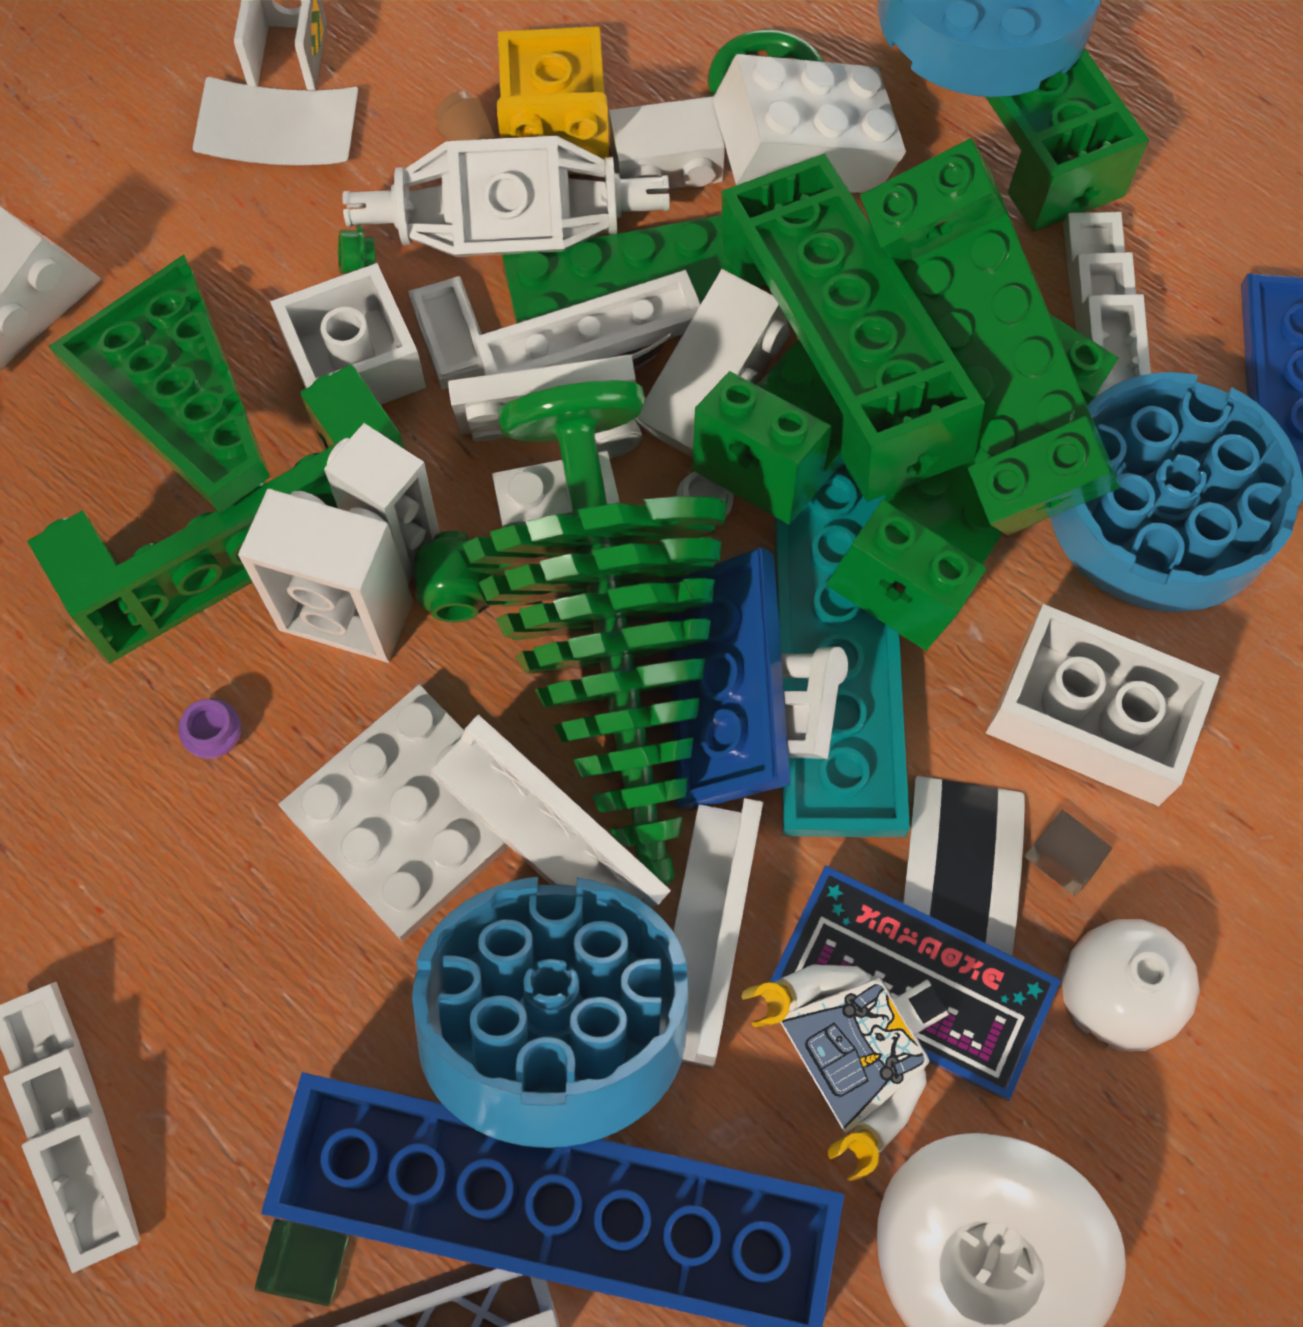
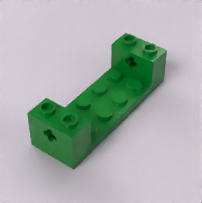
[986,49,1149,232]
[860,138,1121,535]
[721,153,985,502]
[692,221,872,525]
[826,313,1119,651]
[27,364,404,663]

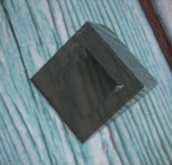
[1024,809,1112,896]

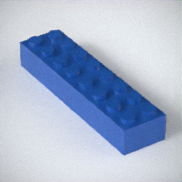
[261,1072,844,1327]

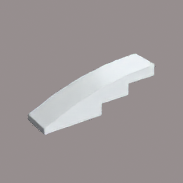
[1063,212,1151,400]
[0,982,141,1273]

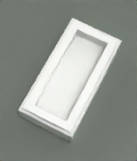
[408,276,486,390]

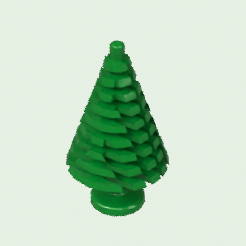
[458,380,727,885]

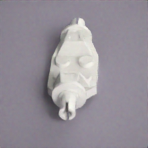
[343,136,669,257]

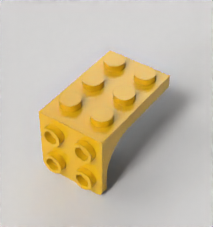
[497,26,609,176]

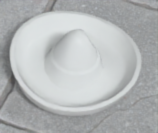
[877,1133,1126,1327]

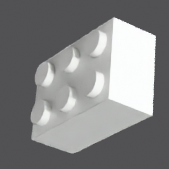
[713,54,906,193]
[238,489,414,663]
[986,604,1220,807]

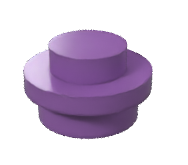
[178,699,242,759]

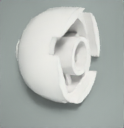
[1061,919,1200,1052]

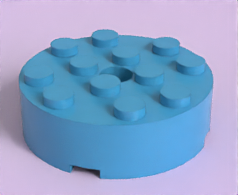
[878,0,1102,97]
[1050,372,1303,612]
[412,877,689,1148]

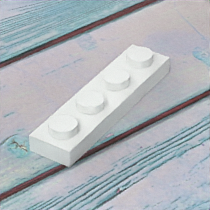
[474,270,701,375]

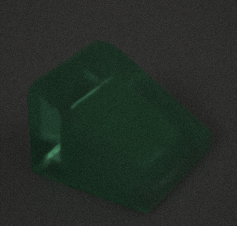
[255,1218,349,1306]

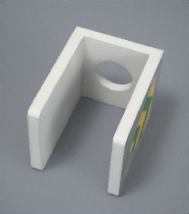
[234,0,327,90]

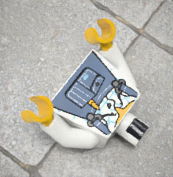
[742,965,949,1181]

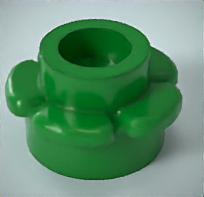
[338,225,375,274]

